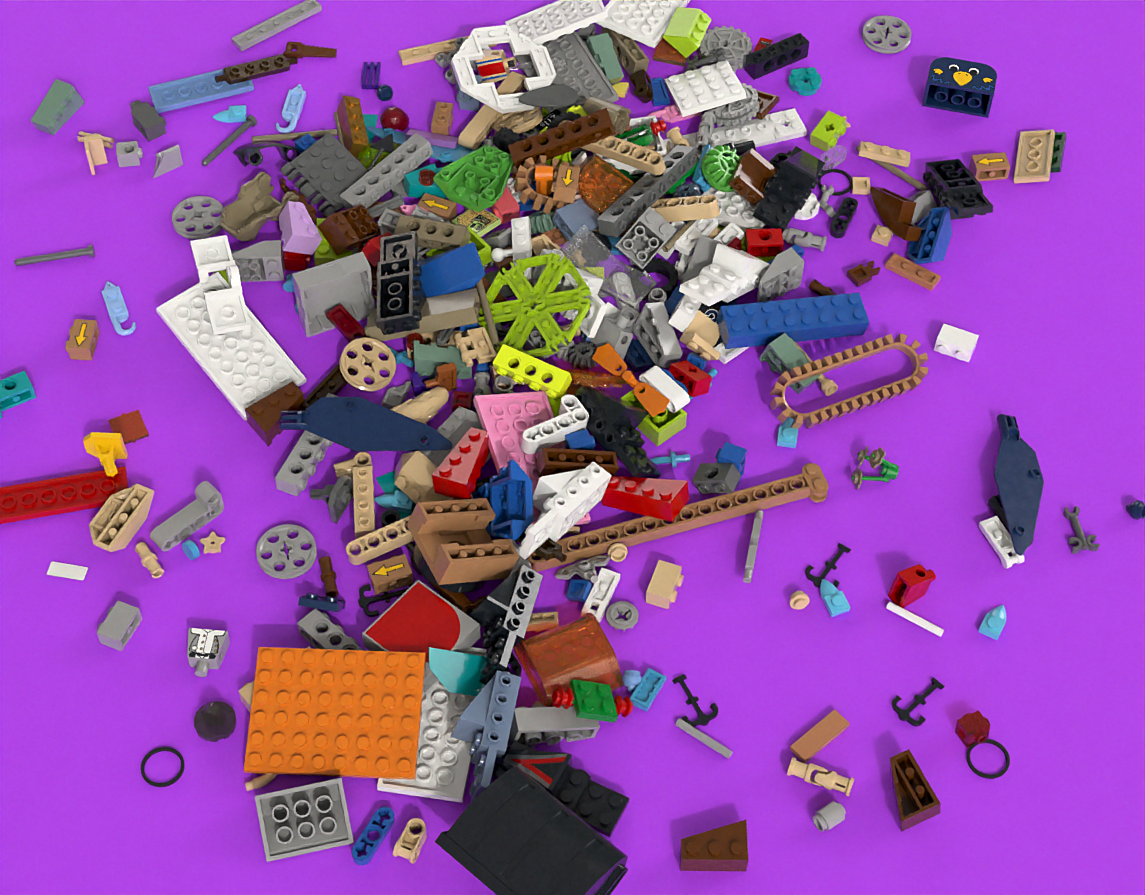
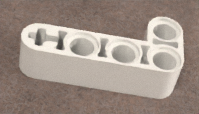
[521,394,589,454]

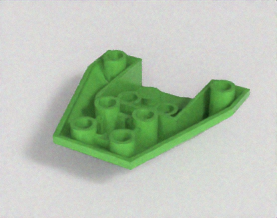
[433,144,514,212]

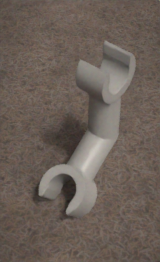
[819,184,836,218]

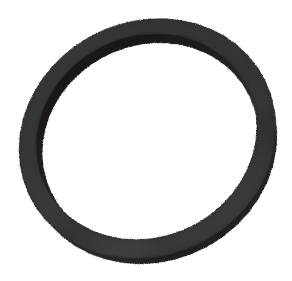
[818,169,852,196]
[966,739,1010,779]
[141,747,185,787]

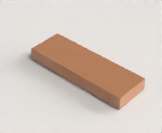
[885,253,941,291]
[790,709,850,763]

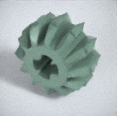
[529,210,557,234]

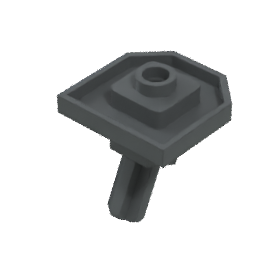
[310,475,353,523]

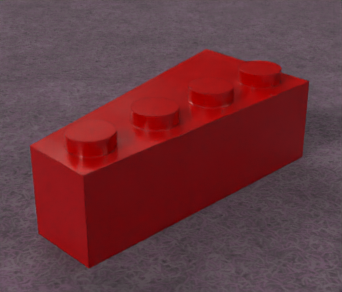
[432,427,490,500]
[602,476,689,522]

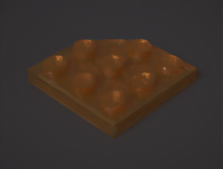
[578,154,635,215]
[562,369,629,388]

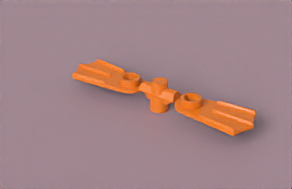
[592,343,670,417]

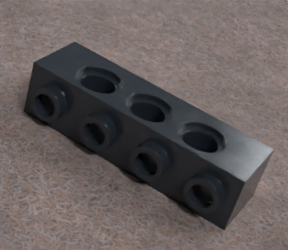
[745,33,809,80]

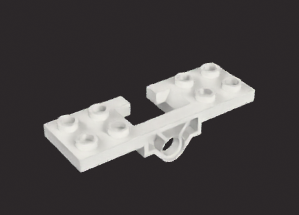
[190,235,251,335]

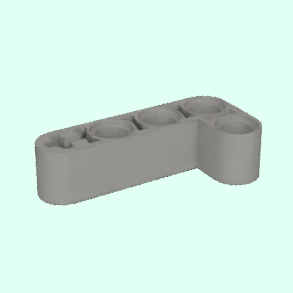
[150,481,224,552]

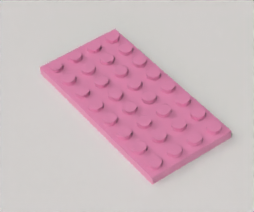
[473,391,591,528]

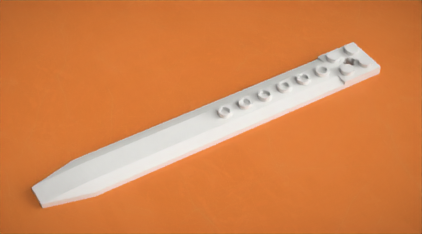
[586,108,807,178]

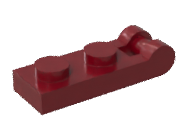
[326,304,369,346]

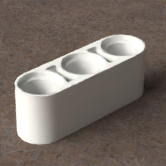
[639,366,690,413]

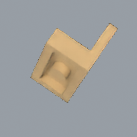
[83,134,108,175]

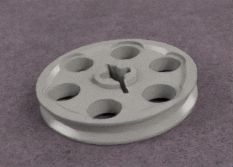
[862,15,912,54]
[172,196,224,239]
[256,524,317,579]

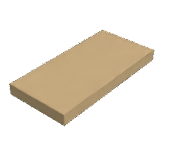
[1014,129,1055,184]

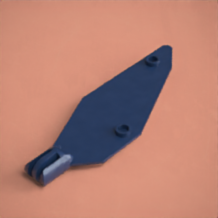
[280,397,453,451]
[994,414,1044,556]

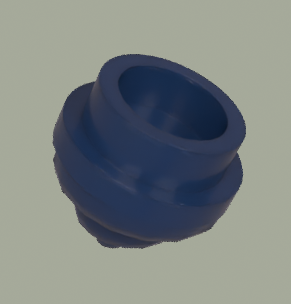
[376,84,393,101]
[1126,500,1145,520]

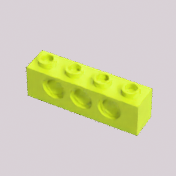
[493,344,572,399]

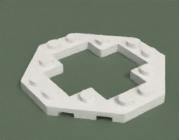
[451,25,556,113]

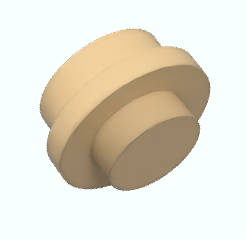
[608,543,628,562]
[789,591,810,610]

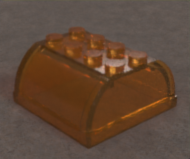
[513,612,623,707]

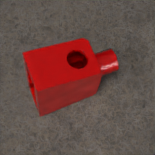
[887,564,936,608]

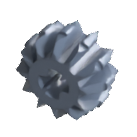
[672,183,701,198]

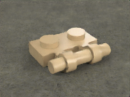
[454,327,497,367]

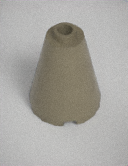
[583,96,631,137]

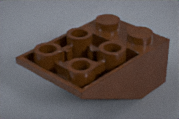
[318,204,381,256]

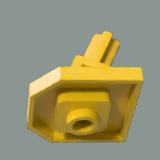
[83,432,128,477]

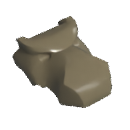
[220,172,299,241]

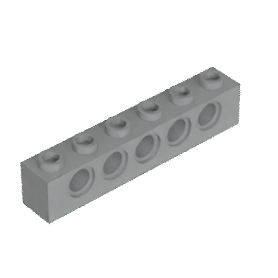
[340,133,434,209]
[275,393,339,497]
[297,608,367,651]

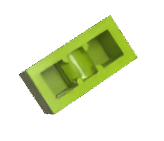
[810,110,847,153]

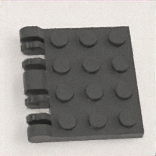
[280,132,368,218]

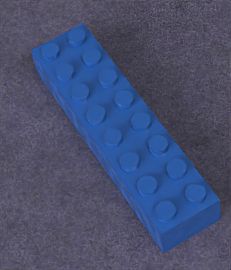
[716,293,870,349]

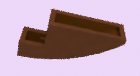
[870,186,922,242]

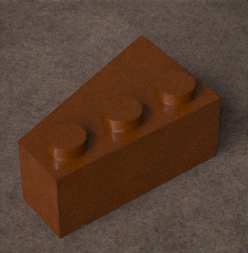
[245,381,304,447]
[890,749,941,832]
[680,820,748,871]

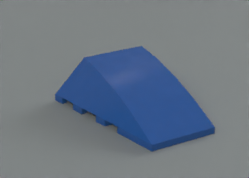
[418,242,486,298]
[473,460,533,540]

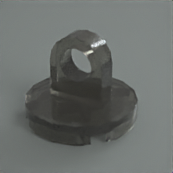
[194,701,237,742]

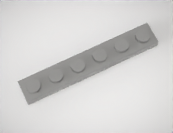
[232,0,322,52]

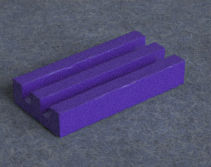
[362,62,381,89]

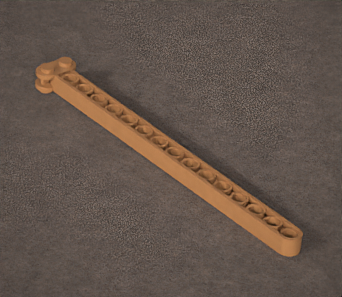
[527,463,829,572]

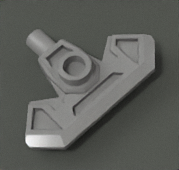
[555,555,611,583]

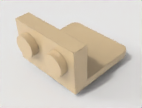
[680,310,721,361]

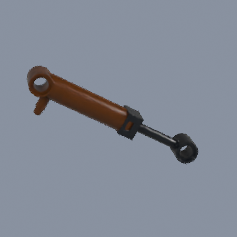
[381,509,487,628]

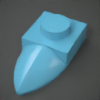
[213,105,247,123]
[777,417,798,448]
[374,490,414,513]
[820,579,851,617]
[978,605,1006,640]

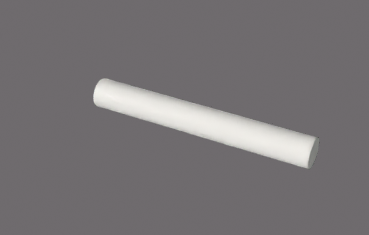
[886,602,944,637]

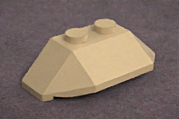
[394,451,451,504]
[89,484,154,552]

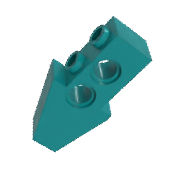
[403,164,446,199]
[0,371,36,418]

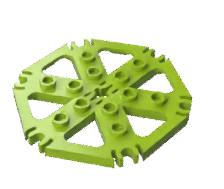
[478,253,591,357]

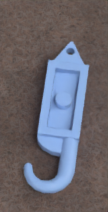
[275,84,306,133]
[101,281,136,336]

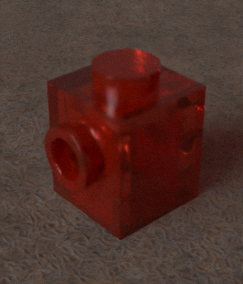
[955,710,990,748]

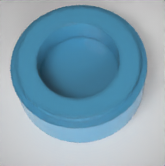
[182,540,200,560]

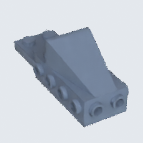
[450,670,521,804]

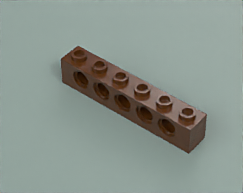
[508,108,616,170]

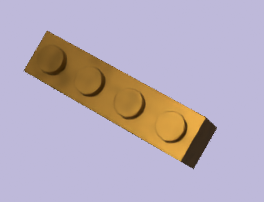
[337,95,369,160]

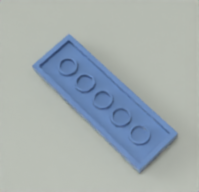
[148,69,254,113]

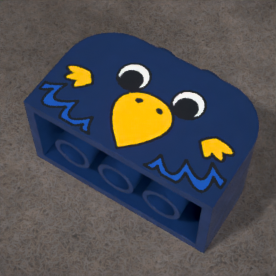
[922,57,997,118]

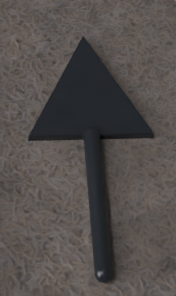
[367,132,394,172]

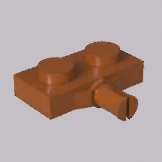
[424,362,457,392]

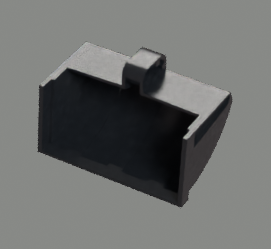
[435,766,628,895]

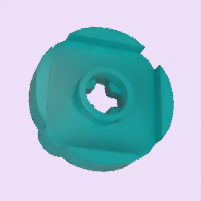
[788,67,822,96]

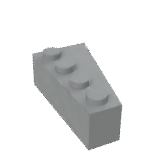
[507,705,600,748]

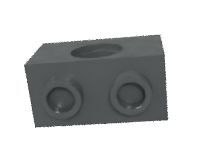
[692,463,741,494]

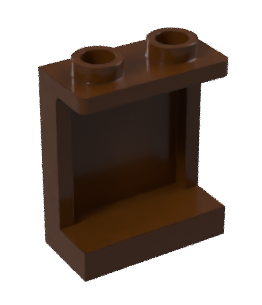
[728,148,777,205]

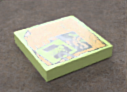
[451,209,501,237]

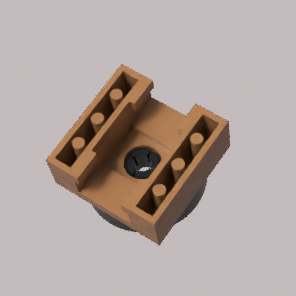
[407,498,520,593]

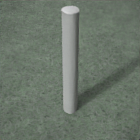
[675,718,733,759]

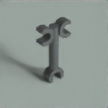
[685,48,726,72]
[1063,506,1100,554]

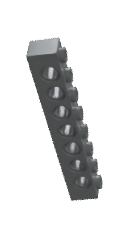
[597,145,697,238]

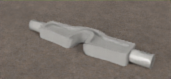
[743,510,764,583]

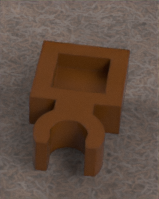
[846,261,880,287]

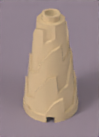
[390,386,449,425]

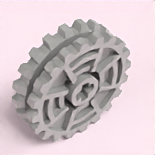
[698,26,752,72]
[705,83,760,127]

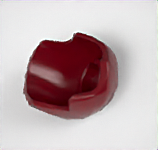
[380,107,409,131]

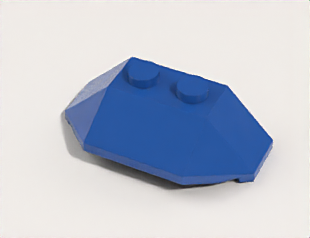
[906,206,952,264]

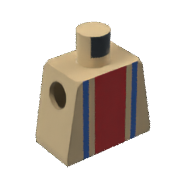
[475,50,517,83]

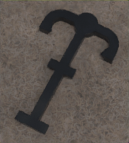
[805,543,851,588]
[358,584,413,617]
[672,674,718,727]
[892,677,945,726]

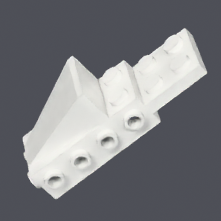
[679,244,770,306]
[532,249,608,338]
[519,462,612,559]

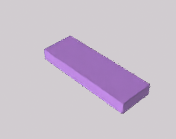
[406,129,459,149]

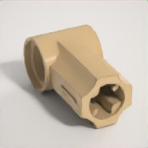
[333,452,373,479]

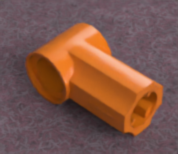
[535,165,554,196]

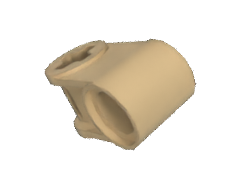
[393,818,427,864]

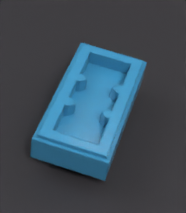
[630,668,667,712]

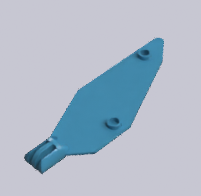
[367,127,474,163]

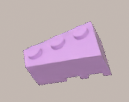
[279,201,322,255]

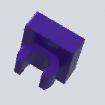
[410,371,431,397]

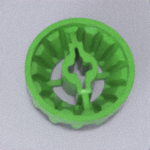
[701,145,741,192]

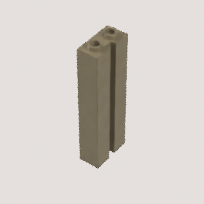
[365,288,481,342]

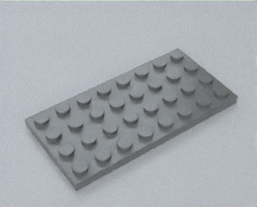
[510,30,619,113]

